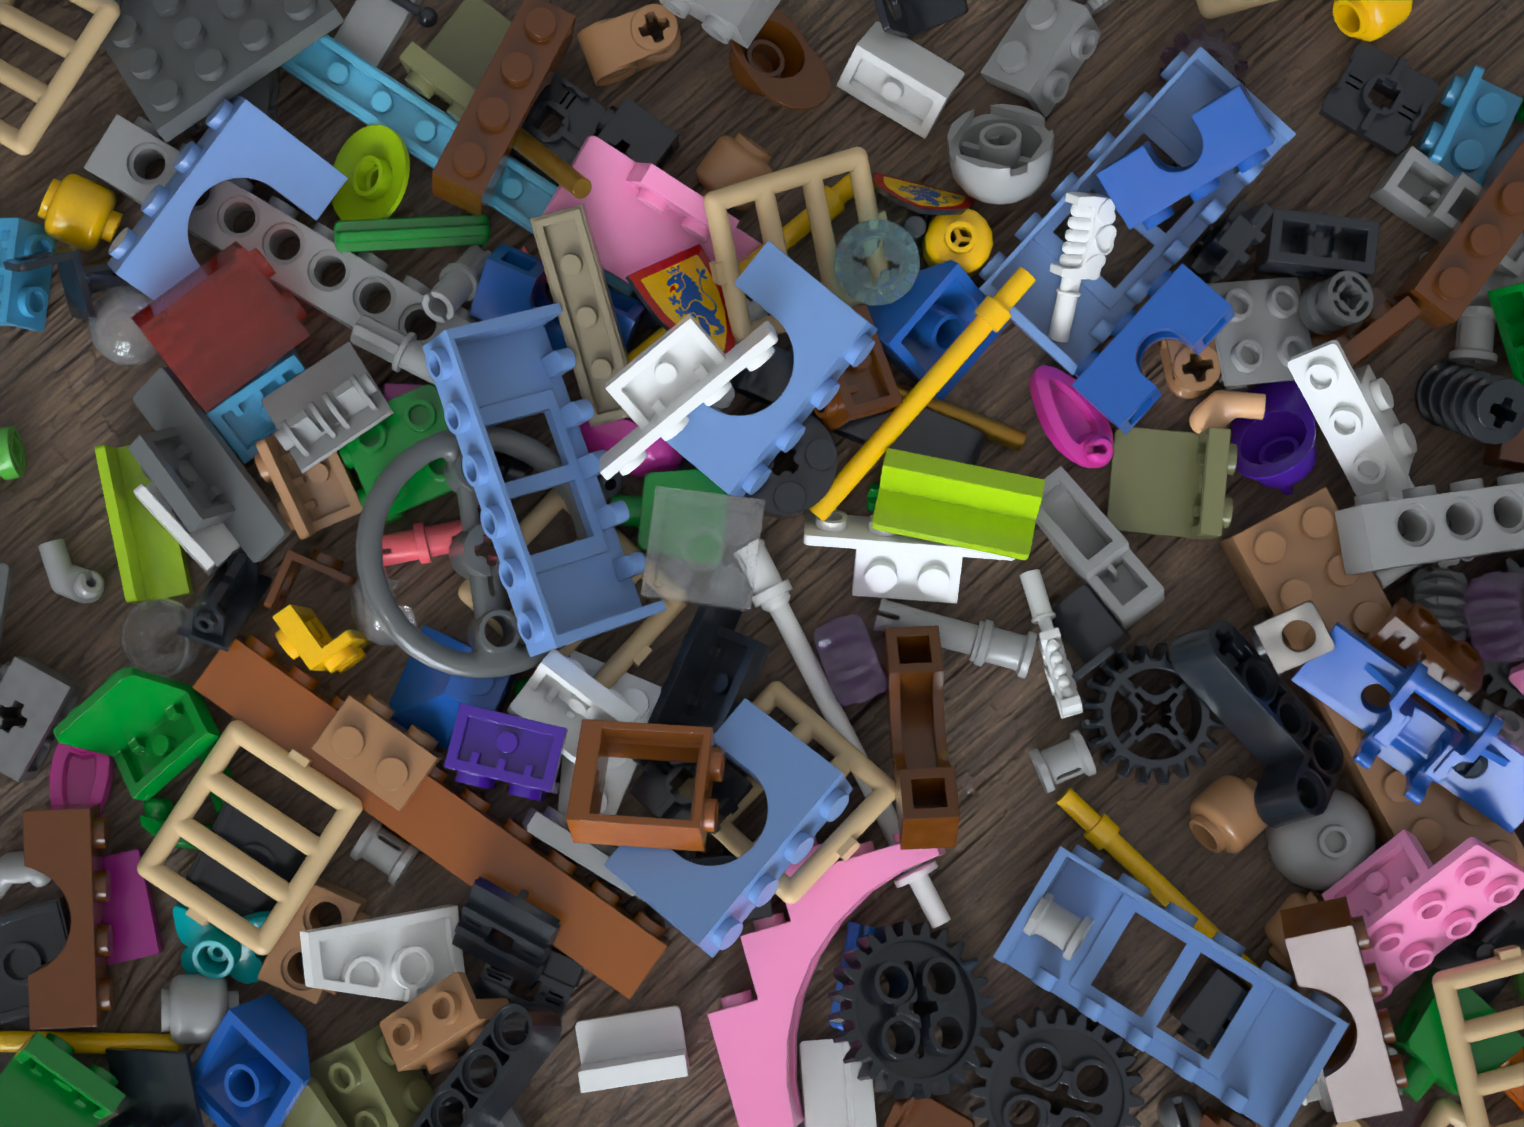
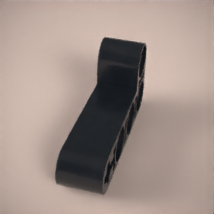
[1169,620,1344,828]

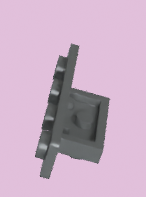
[127,367,291,563]

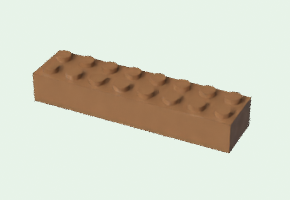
[1219,487,1524,868]

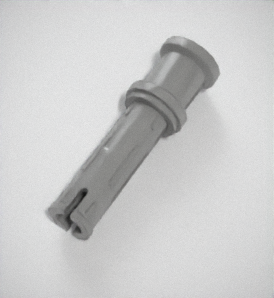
[873,598,1037,679]

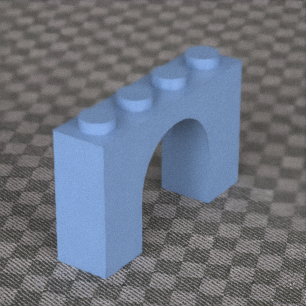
[107,95,348,348]
[666,241,878,498]
[604,698,853,958]

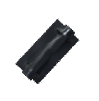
[177,548,272,652]

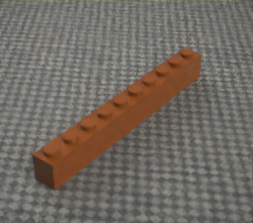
[192,633,669,1000]

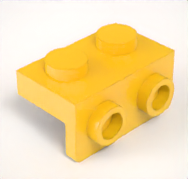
[272,604,372,674]

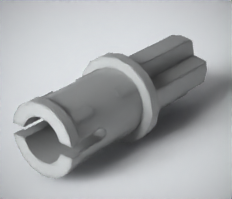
[422,245,492,323]
[350,315,435,385]

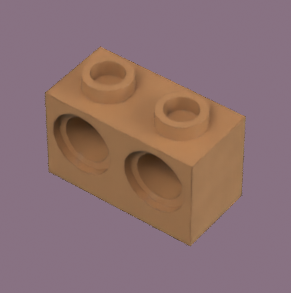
[257,878,371,1004]

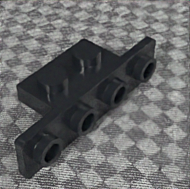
[632,567,772,776]

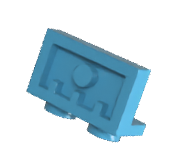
[1418,64,1523,186]
[0,218,56,331]
[204,343,307,464]

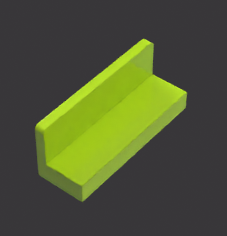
[94,444,195,605]
[872,448,1045,560]

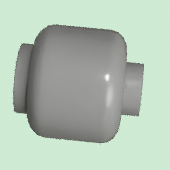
[161,973,239,1045]

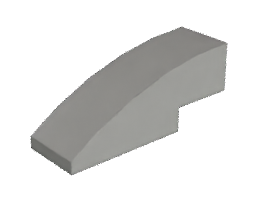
[1369,146,1524,278]
[1036,466,1165,630]

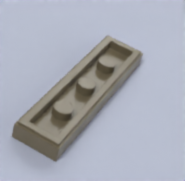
[530,203,630,427]

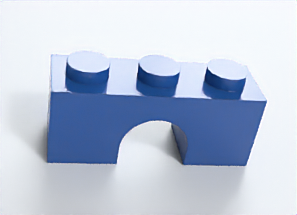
[1096,82,1275,230]
[469,243,646,354]
[1072,263,1235,435]

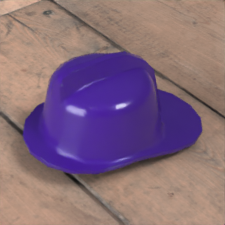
[1231,381,1317,496]

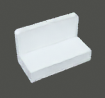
[836,22,965,139]
[133,482,242,576]
[575,1005,690,1093]
[798,1039,877,1127]

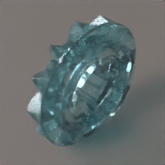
[834,219,920,306]

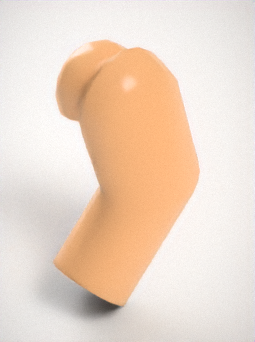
[1189,390,1266,434]

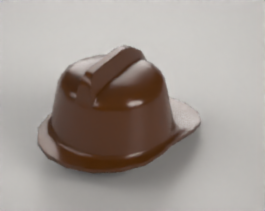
[729,8,831,111]

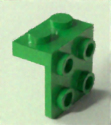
[339,385,466,526]
[53,667,221,802]
[0,1032,126,1127]

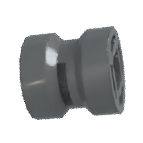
[1298,270,1374,335]

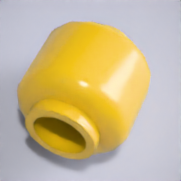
[1333,0,1413,42]
[38,173,123,252]
[922,209,993,277]

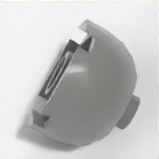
[947,104,1054,205]
[1265,788,1377,891]

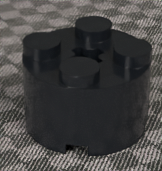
[742,414,837,519]

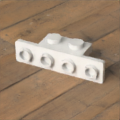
[599,313,778,480]
[1288,340,1417,534]
[804,509,1015,603]

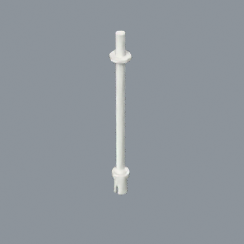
[733,539,951,929]

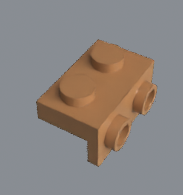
[254,433,363,540]
[311,693,444,811]
[380,972,509,1074]

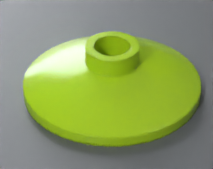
[331,124,410,220]

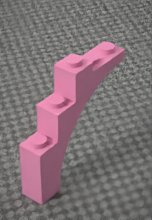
[707,833,946,1127]

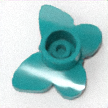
[173,901,271,984]

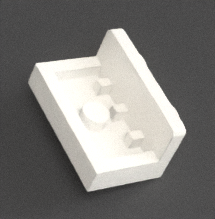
[507,649,640,764]

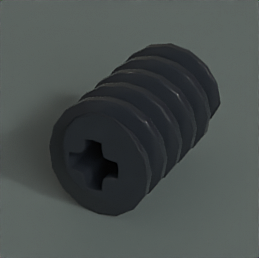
[1415,361,1524,445]

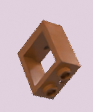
[566,719,725,852]

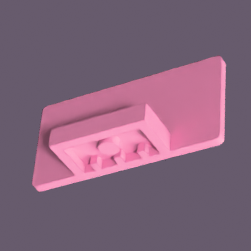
[542,136,762,286]
[1322,829,1524,1002]

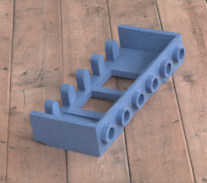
[978,46,1296,375]
[422,303,666,657]
[993,844,1349,1127]

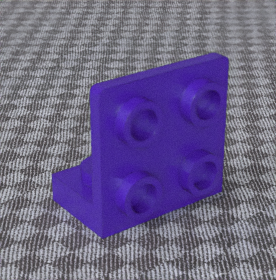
[444,703,568,802]

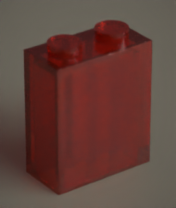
[131,241,310,412]

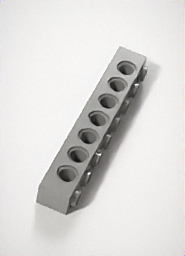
[84,114,478,344]

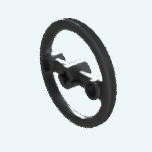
[356,426,588,678]

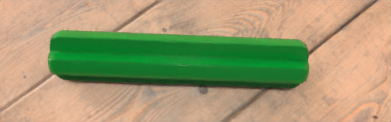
[333,214,490,253]

